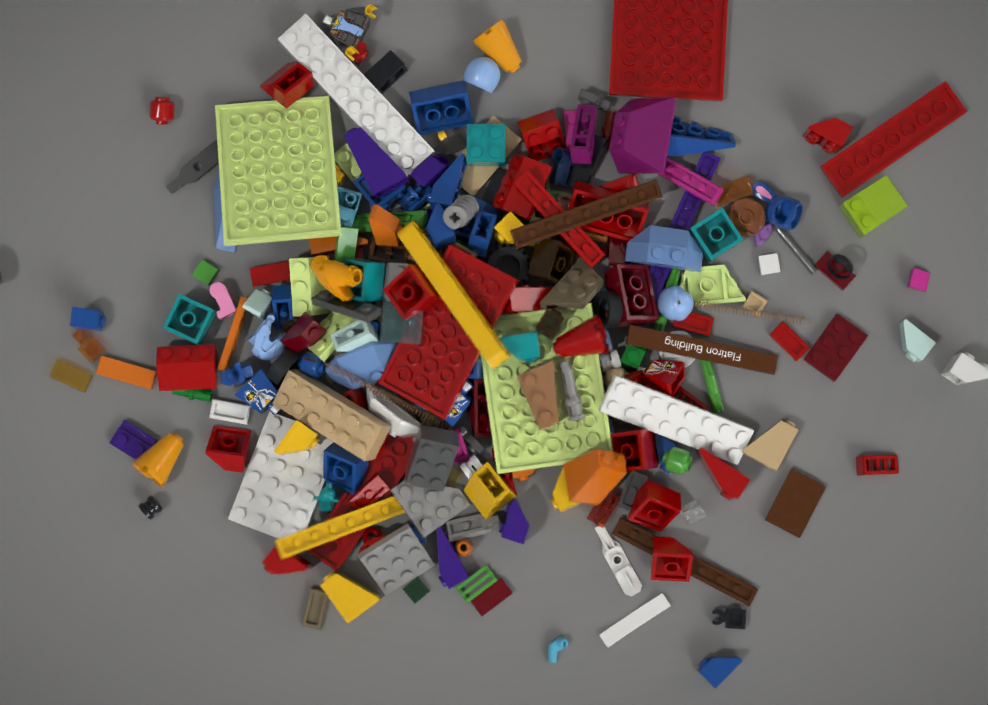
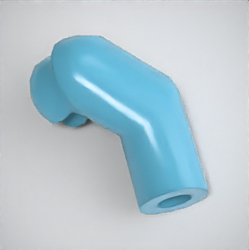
[547,636,568,663]

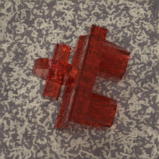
[587,492,621,528]

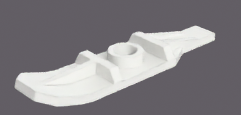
[595,524,642,597]

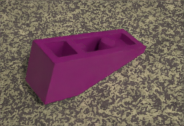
[570,104,597,164]

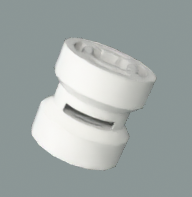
[599,349,621,373]
[459,454,483,480]

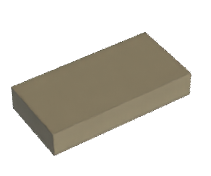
[301,588,329,630]

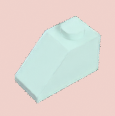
[242,289,272,320]
[899,319,936,362]
[331,320,379,352]

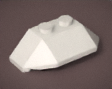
[366,383,422,438]

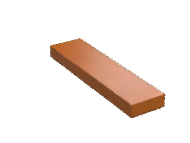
[217,296,248,371]

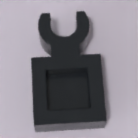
[712,608,746,630]

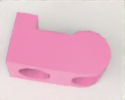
[210,282,237,321]

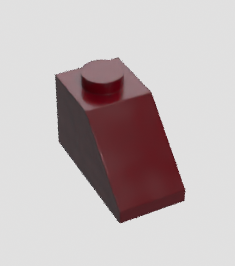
[280,312,327,352]

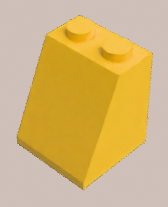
[320,572,382,623]

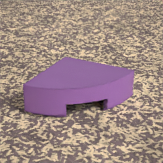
[753,224,772,247]

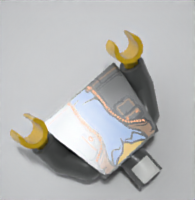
[323,4,378,61]

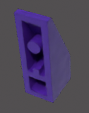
[437,527,470,589]

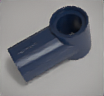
[550,147,575,187]

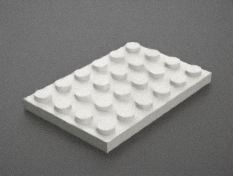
[228,411,333,539]

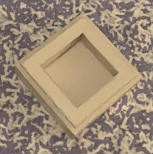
[741,291,768,317]

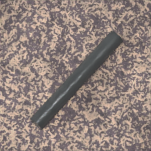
[775,228,817,274]

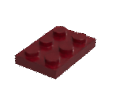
[803,313,868,382]

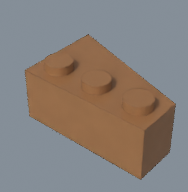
[517,360,558,431]

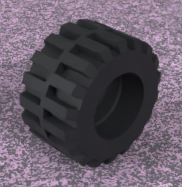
[484,243,530,288]

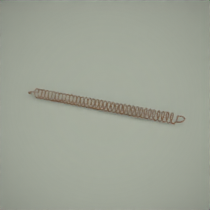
[679,300,811,325]
[324,363,454,431]

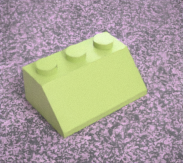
[289,256,332,317]

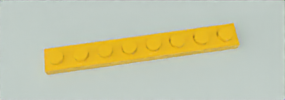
[274,496,405,559]

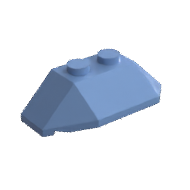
[625,225,703,273]
[325,341,398,390]

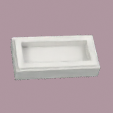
[209,399,251,425]

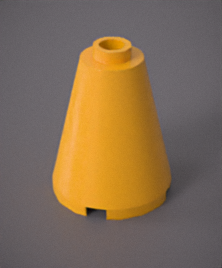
[473,19,522,73]
[132,433,184,487]

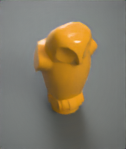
[310,255,363,302]

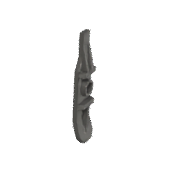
[166,140,219,194]

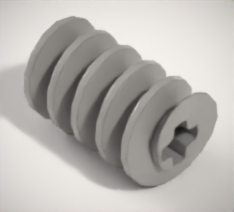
[443,195,479,229]

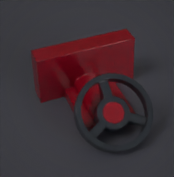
[814,251,856,291]

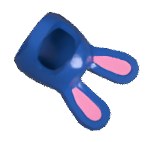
[752,181,803,231]

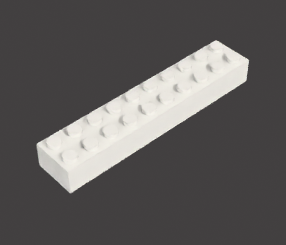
[278,13,435,180]

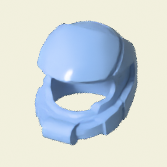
[247,313,286,360]

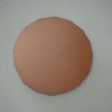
[728,198,766,236]

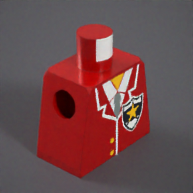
[637,359,685,397]

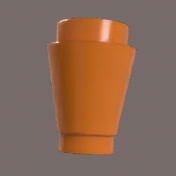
[455,538,474,557]

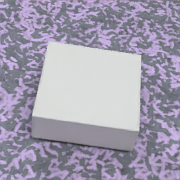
[758,253,781,276]

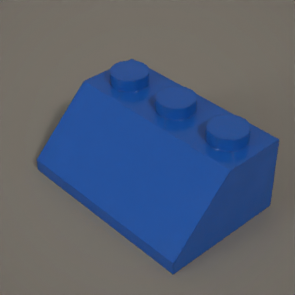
[409,81,473,135]

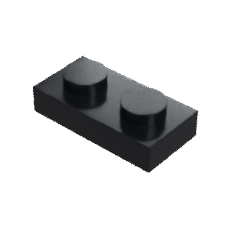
[481,169,506,206]

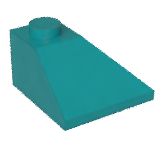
[499,332,540,364]

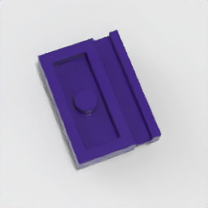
[109,420,157,460]

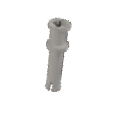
[559,361,586,422]

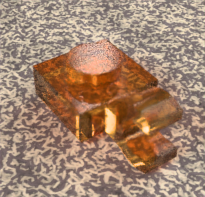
[72,330,106,363]

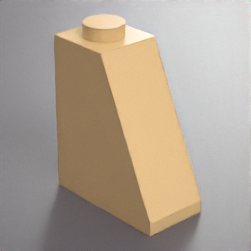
[742,419,798,471]

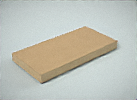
[455,116,522,197]

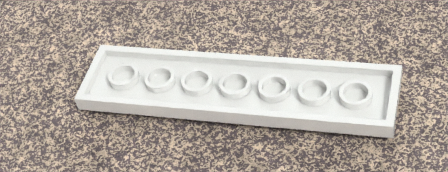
[599,374,754,465]

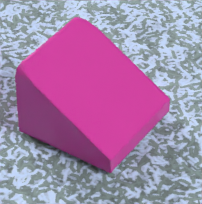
[907,268,930,292]

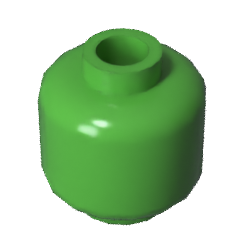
[662,447,693,475]

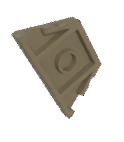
[540,258,604,309]

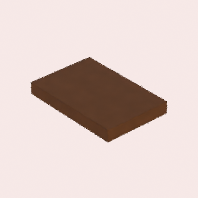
[765,469,826,538]

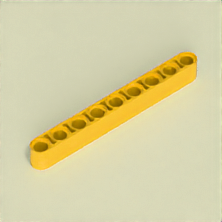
[397,221,510,369]

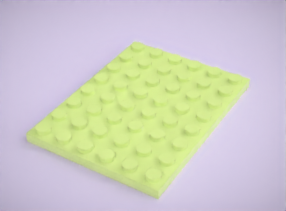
[215,96,342,246]
[480,303,613,474]

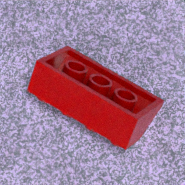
[566,180,649,241]

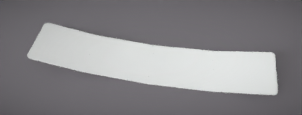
[600,594,670,647]

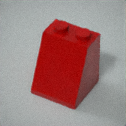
[610,429,658,471]

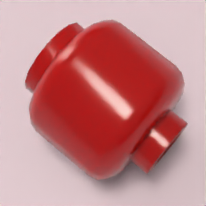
[150,97,174,125]

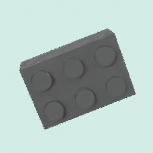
[405,425,459,491]

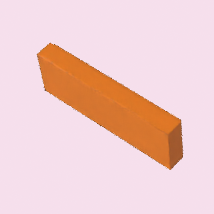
[96,355,157,390]

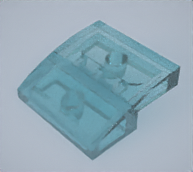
[380,302,423,344]

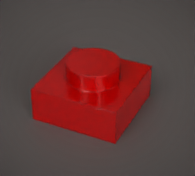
[352,41,369,65]

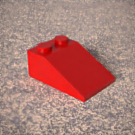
[695,448,751,500]

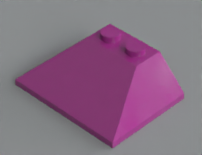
[609,97,677,174]

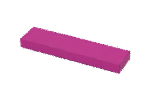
[658,157,724,207]

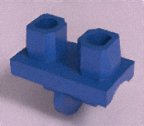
[397,184,432,211]
[220,362,253,388]

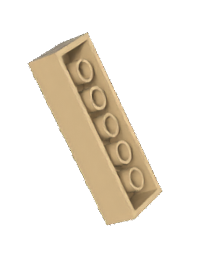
[272,369,391,461]

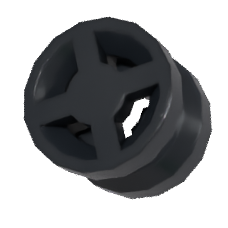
[138,495,163,520]

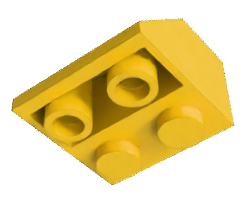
[463,462,516,520]

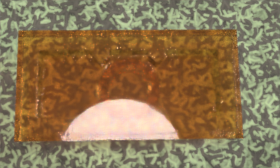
[716,176,754,207]

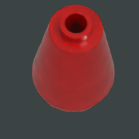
[553,315,610,357]

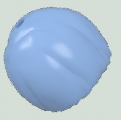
[463,57,500,93]
[657,285,694,321]

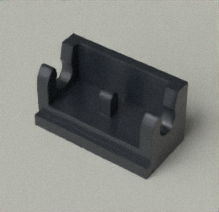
[364,50,408,94]

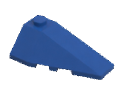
[667,116,736,156]

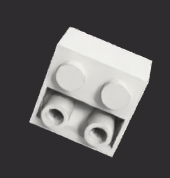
[941,352,988,385]

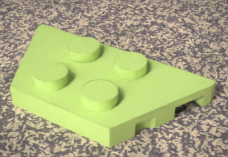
[677,265,746,306]

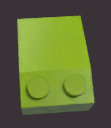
[839,175,908,238]

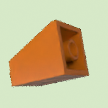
[563,449,627,506]

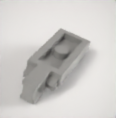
[446,514,501,542]

